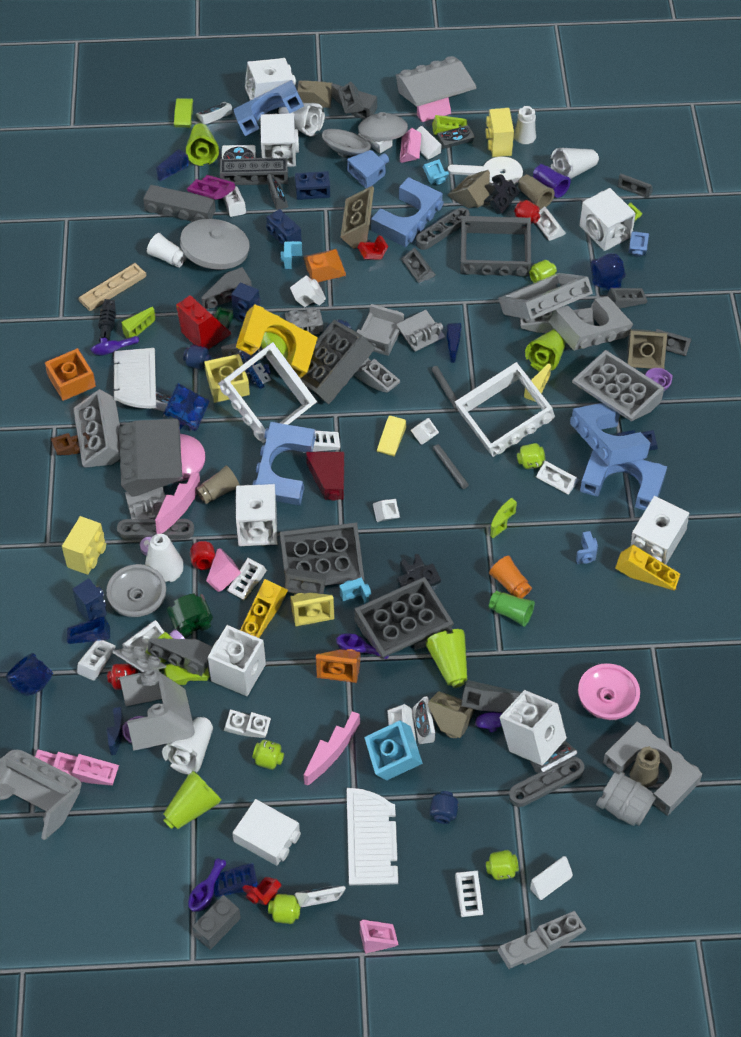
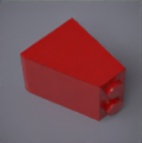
[176,295,231,349]

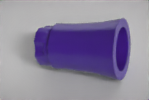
[533,164,571,198]

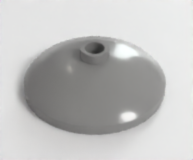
[358,112,408,141]
[322,129,371,157]
[107,564,166,617]

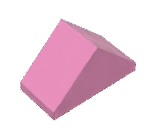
[206,549,241,592]
[360,920,398,954]

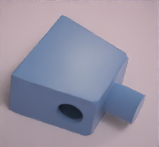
[347,150,389,189]

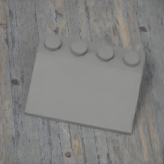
[396,56,476,106]
[572,350,664,421]

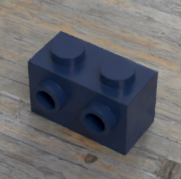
[295,171,330,200]
[266,209,302,246]
[231,282,261,322]
[72,578,107,625]

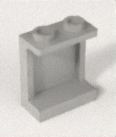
[357,304,404,356]

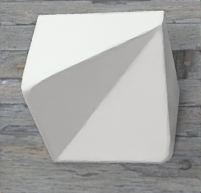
[411,418,439,445]
[373,499,400,522]

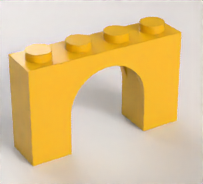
[236,305,318,378]

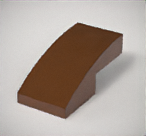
[51,432,90,455]

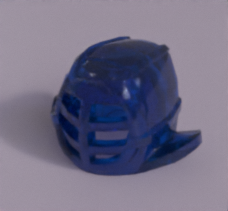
[591,253,626,291]
[6,653,53,696]

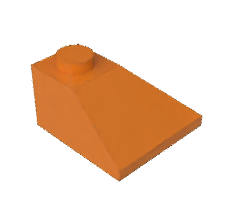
[303,249,346,282]
[316,649,360,683]

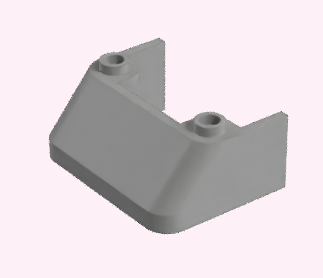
[120,670,195,751]
[0,750,81,840]

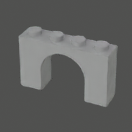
[549,296,633,350]
[603,721,702,816]

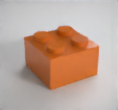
[45,348,96,401]

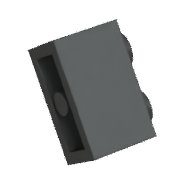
[192,895,241,950]

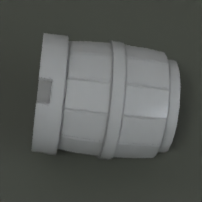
[596,769,656,827]

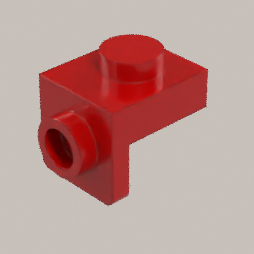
[358,236,388,260]
[242,877,282,905]

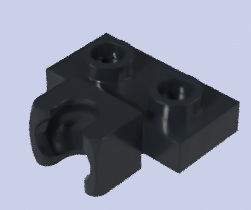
[485,174,520,214]
[397,554,441,587]

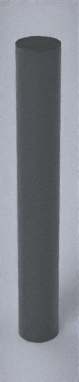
[431,366,458,410]
[433,444,469,489]

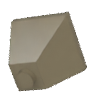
[298,81,332,108]
[448,170,490,208]
[628,329,667,369]
[428,691,475,738]

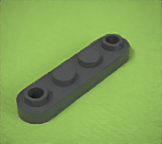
[117,519,195,539]
[509,757,584,807]

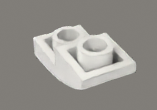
[224,709,271,738]

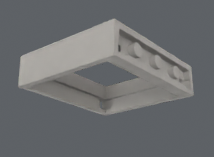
[499,273,593,320]

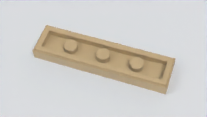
[79,263,146,311]

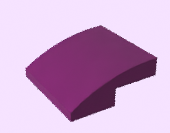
[187,175,235,199]

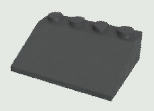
[300,320,375,404]
[119,419,183,497]
[279,523,364,586]
[354,577,454,658]

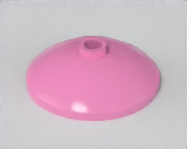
[179,434,205,481]
[578,664,640,720]

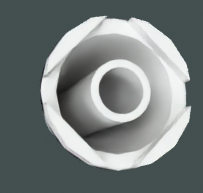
[278,103,325,136]
[551,148,599,179]
[145,534,183,582]
[162,717,213,775]

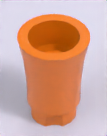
[489,556,532,598]

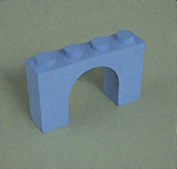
[233,80,304,136]
[371,177,443,247]
[570,403,650,466]
[253,422,316,505]
[580,450,667,510]

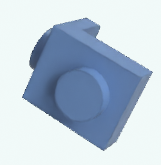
[629,231,649,257]
[576,531,598,564]

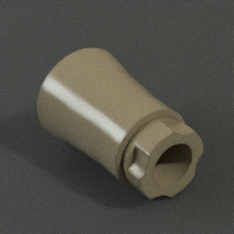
[518,174,555,209]
[196,465,240,504]
[630,746,660,788]

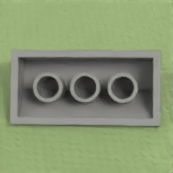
[73,389,120,467]

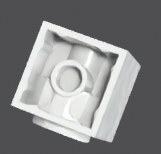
[245,58,296,101]
[261,114,299,167]
[580,188,636,251]
[236,484,277,546]
[631,496,689,565]
[208,625,266,696]
[500,690,567,766]

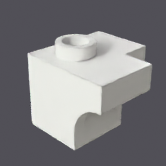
[290,275,326,307]

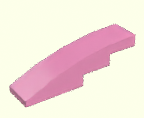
[155,472,200,534]
[304,711,360,785]
[35,750,119,786]

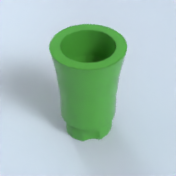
[489,591,535,627]

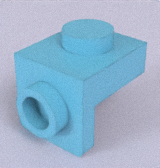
[423,159,449,185]
[281,241,302,269]
[340,577,371,604]

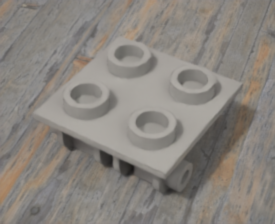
[285,308,323,334]
[396,310,445,352]
[125,487,165,519]
[113,646,167,673]

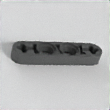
[416,207,470,250]

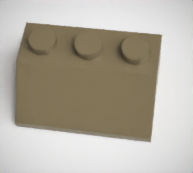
[341,186,374,249]

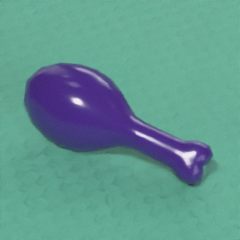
[91,336,139,356]
[336,633,389,659]
[475,712,503,732]
[188,858,226,912]

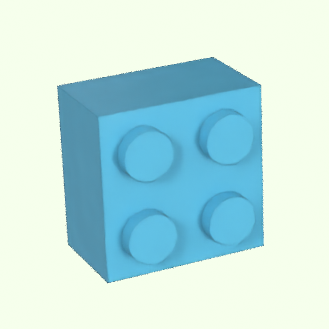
[364,720,423,780]

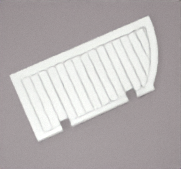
[114,348,156,408]
[347,788,398,885]

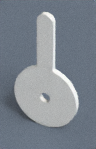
[448,157,523,185]

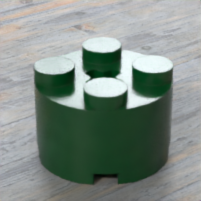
[167,593,213,638]

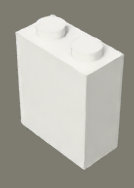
[233,799,301,866]

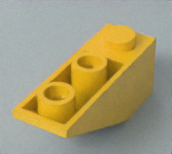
[616,545,680,590]
[240,579,288,638]

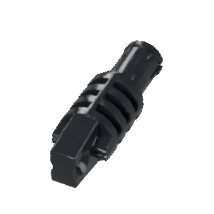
[98,299,116,342]

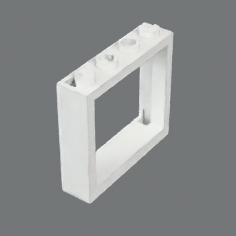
[218,343,317,443]
[455,362,555,457]

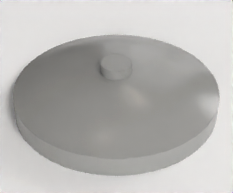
[180,219,249,269]

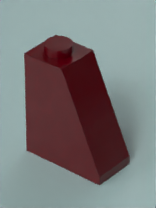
[306,452,344,501]

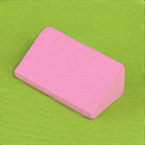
[417,97,451,122]
[400,128,421,163]

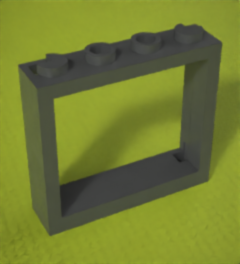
[460,216,531,276]

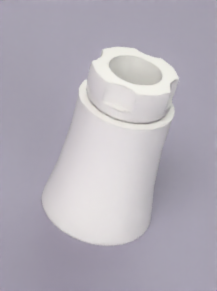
[514,106,536,144]
[147,233,187,267]

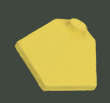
[290,593,334,626]

